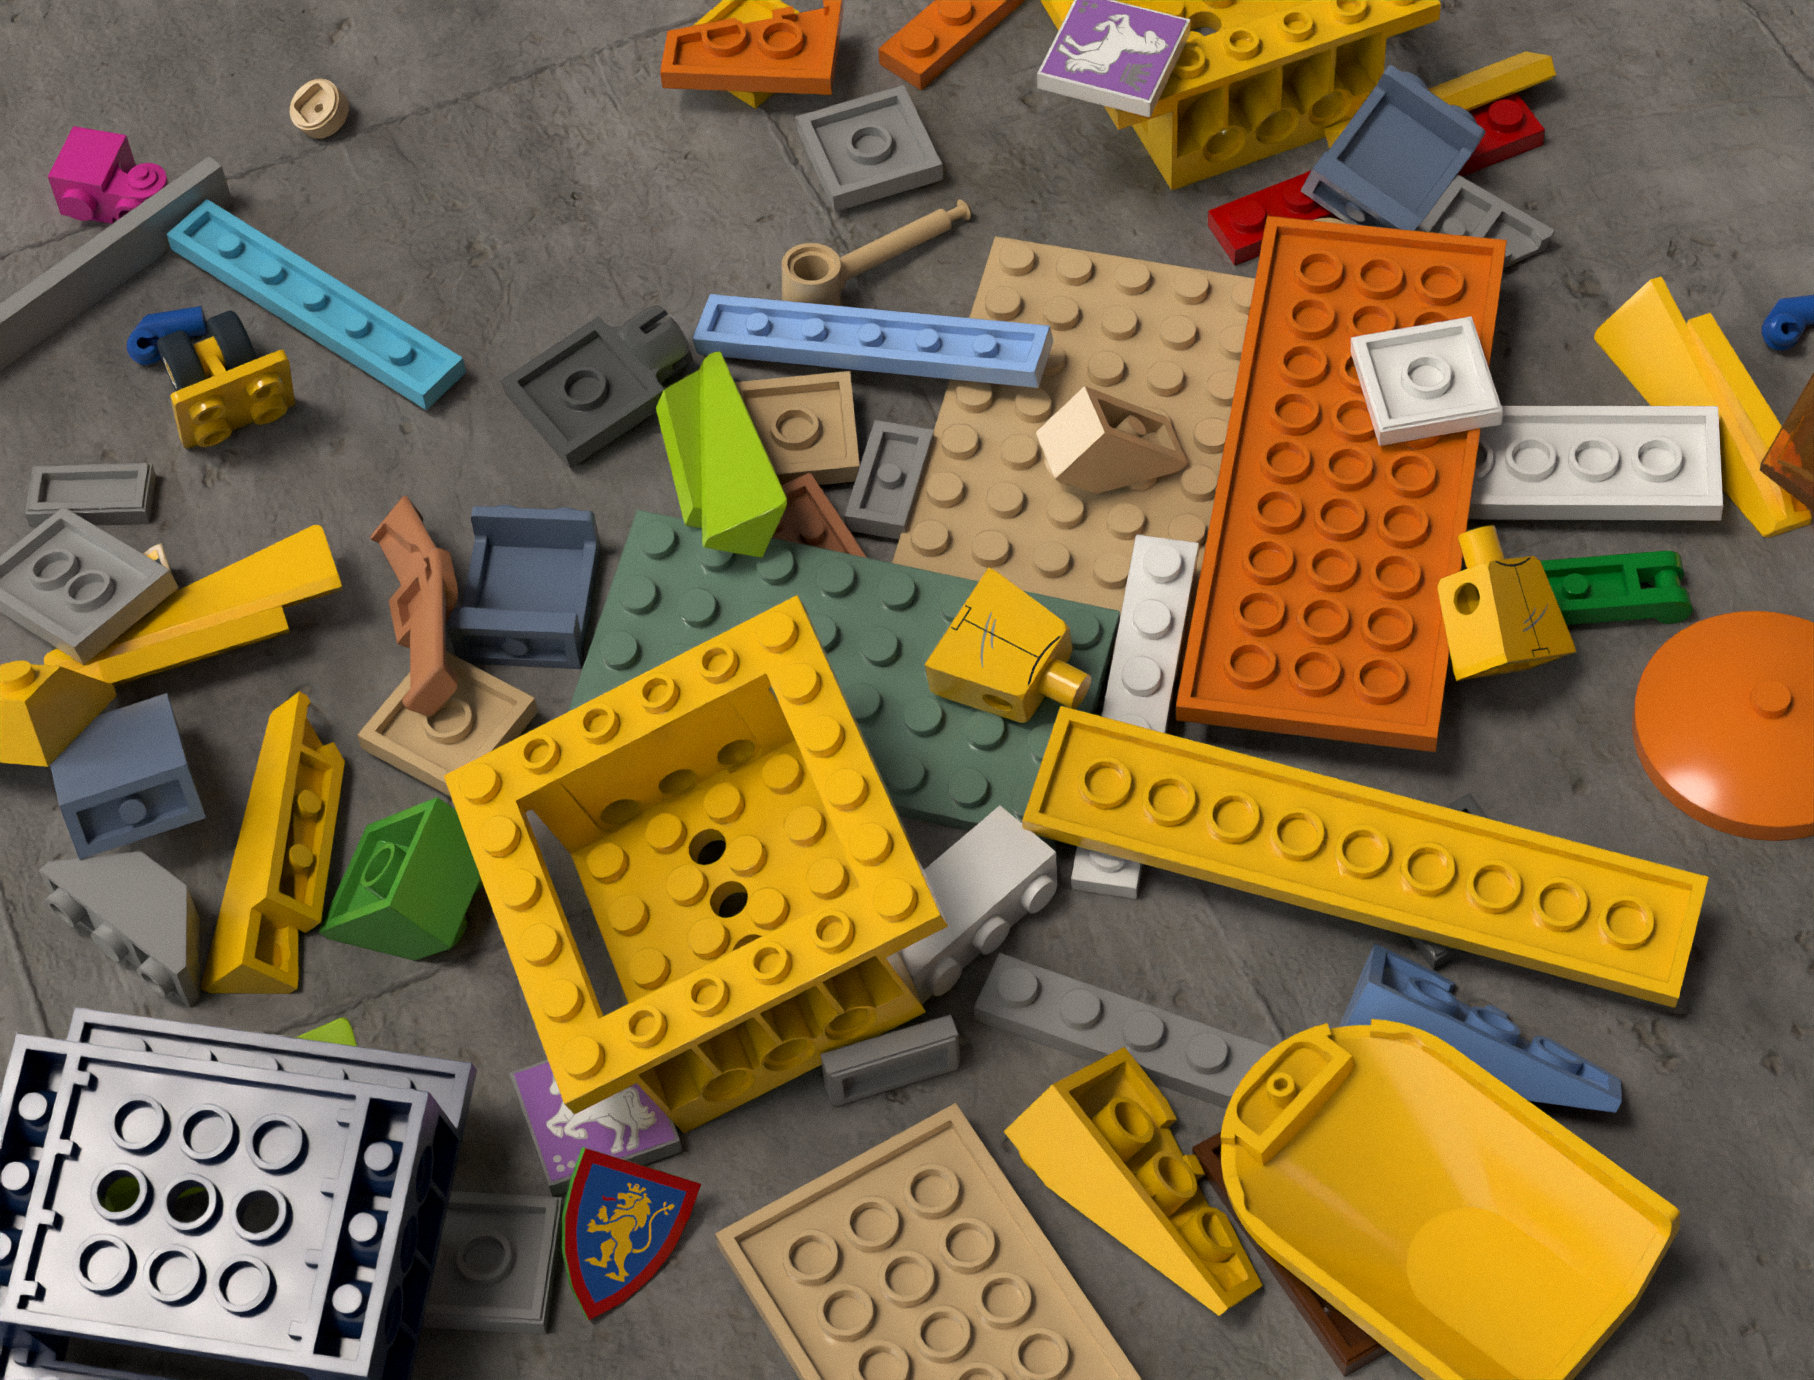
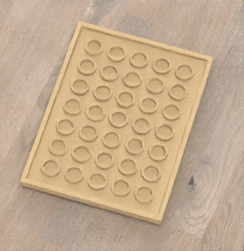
[892,236,1255,680]

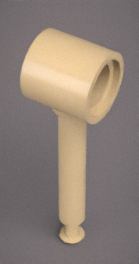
[782,199,971,306]

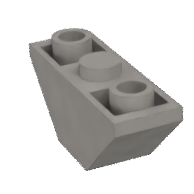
[39,851,200,1008]

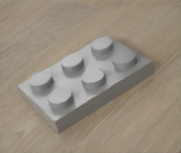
[0,507,179,665]

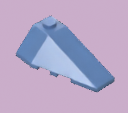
[1339,944,1622,1113]

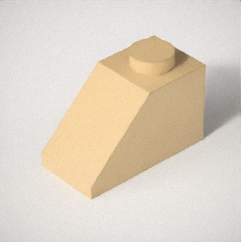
[1035,386,1188,494]

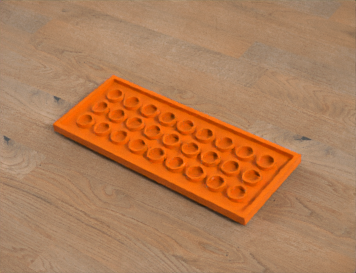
[1176,216,1507,752]

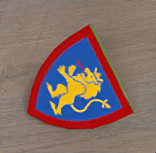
[562,1146,701,1320]

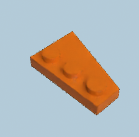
[660,0,844,95]

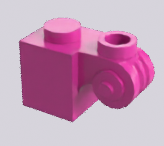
[47,126,169,224]

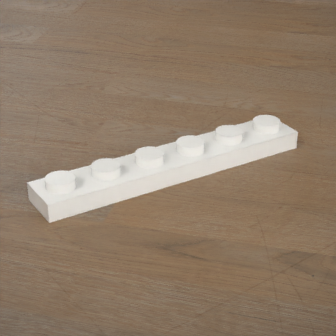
[1071,535,1199,899]

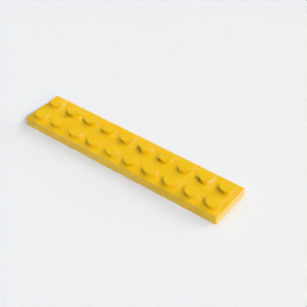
[1022,706,1709,1008]

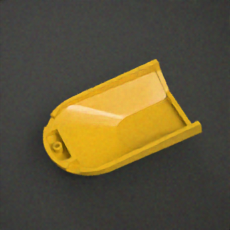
[1220,1019,1681,1380]

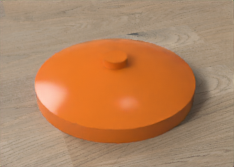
[1632,611,1814,841]

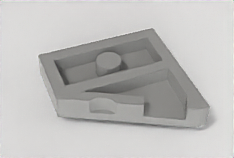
[1416,174,1555,268]

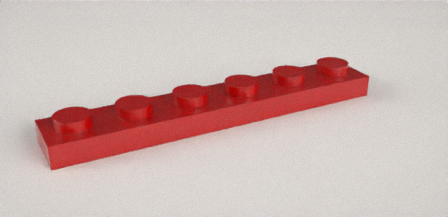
[1208,93,1545,266]

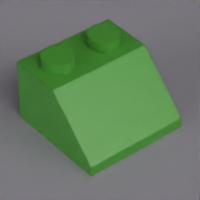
[318,797,483,961]

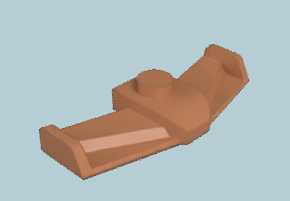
[370,496,458,716]

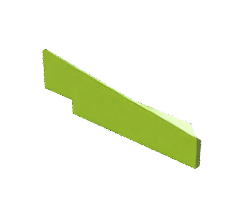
[656,351,787,558]

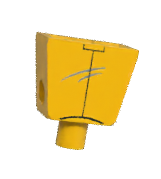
[1437,525,1576,681]
[924,567,1091,723]

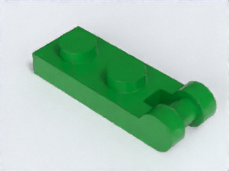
[1540,551,1693,625]

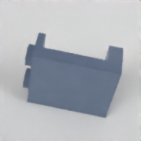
[1301,65,1486,231]
[448,505,601,669]
[50,693,206,860]

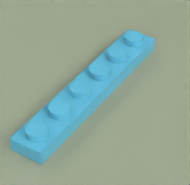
[166,199,466,410]

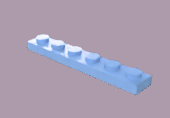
[692,294,1054,388]

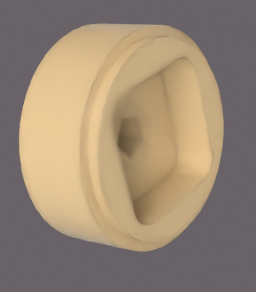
[290,79,349,139]

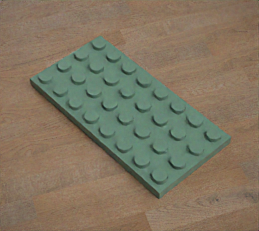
[568,509,1120,851]

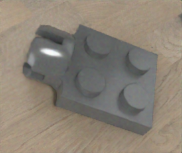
[500,305,693,469]

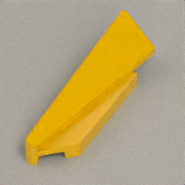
[1594,276,1812,538]
[44,525,343,686]
[201,691,345,994]

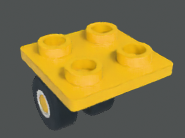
[157,310,295,449]

